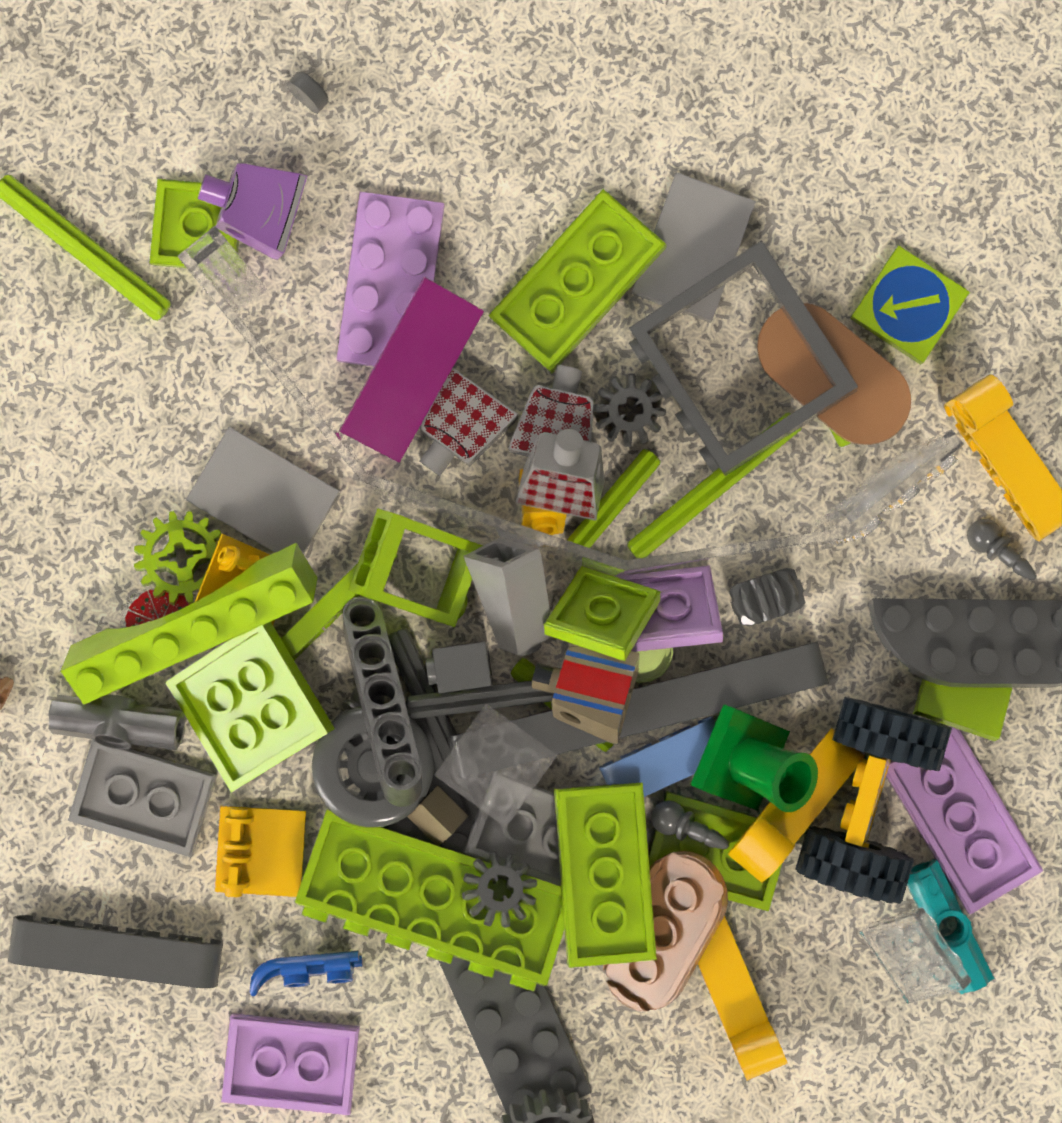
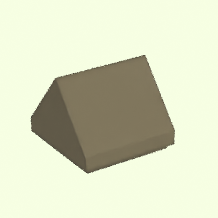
[407,785,468,846]

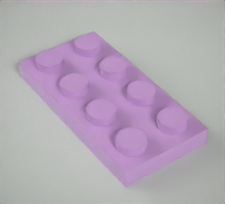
[337,192,445,367]

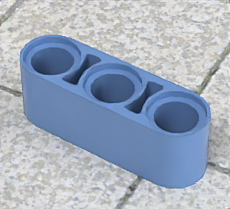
[599,716,716,797]

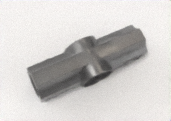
[48,695,186,750]

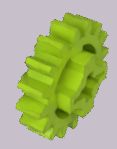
[134,511,222,605]

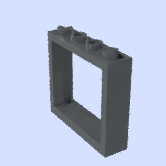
[629,240,858,476]

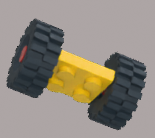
[795,697,952,904]

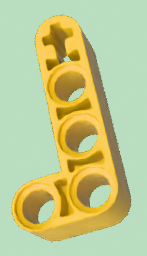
[944,374,1062,541]
[728,728,865,883]
[698,915,788,1081]

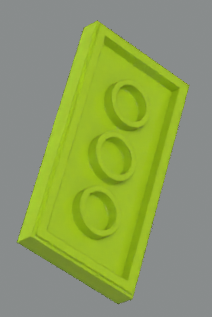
[488,189,667,374]
[554,782,657,968]

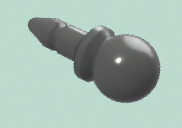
[967,519,1037,580]
[651,800,729,849]

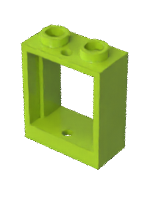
[349,508,483,627]

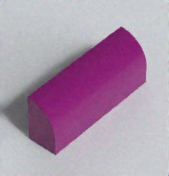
[339,277,484,463]

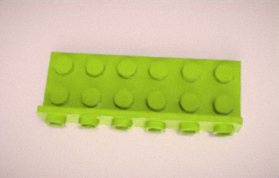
[295,810,564,992]

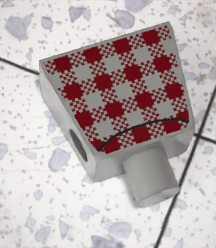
[509,365,594,457]
[419,368,518,476]
[516,429,604,520]

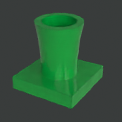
[690,704,818,812]

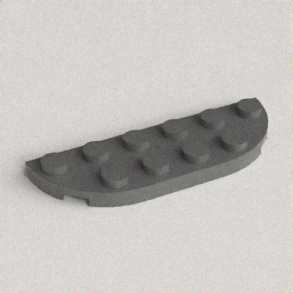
[869,598,1062,688]

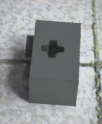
[426,641,493,693]

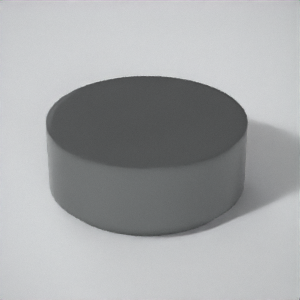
[286,72,329,114]

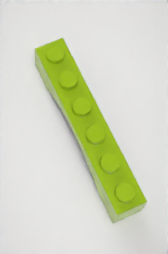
[60,543,318,705]

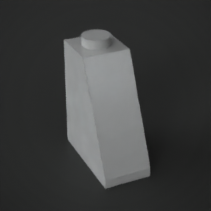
[463,538,551,656]

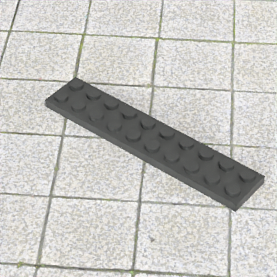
[345,703,592,1114]

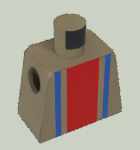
[532,646,639,745]

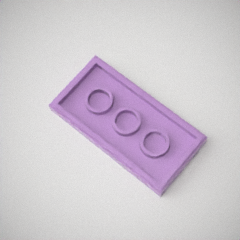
[886,725,1043,915]

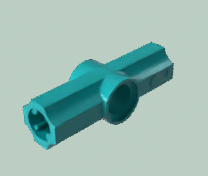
[907,859,995,995]

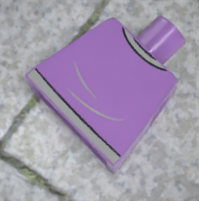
[197,163,307,260]

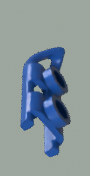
[250,950,363,996]

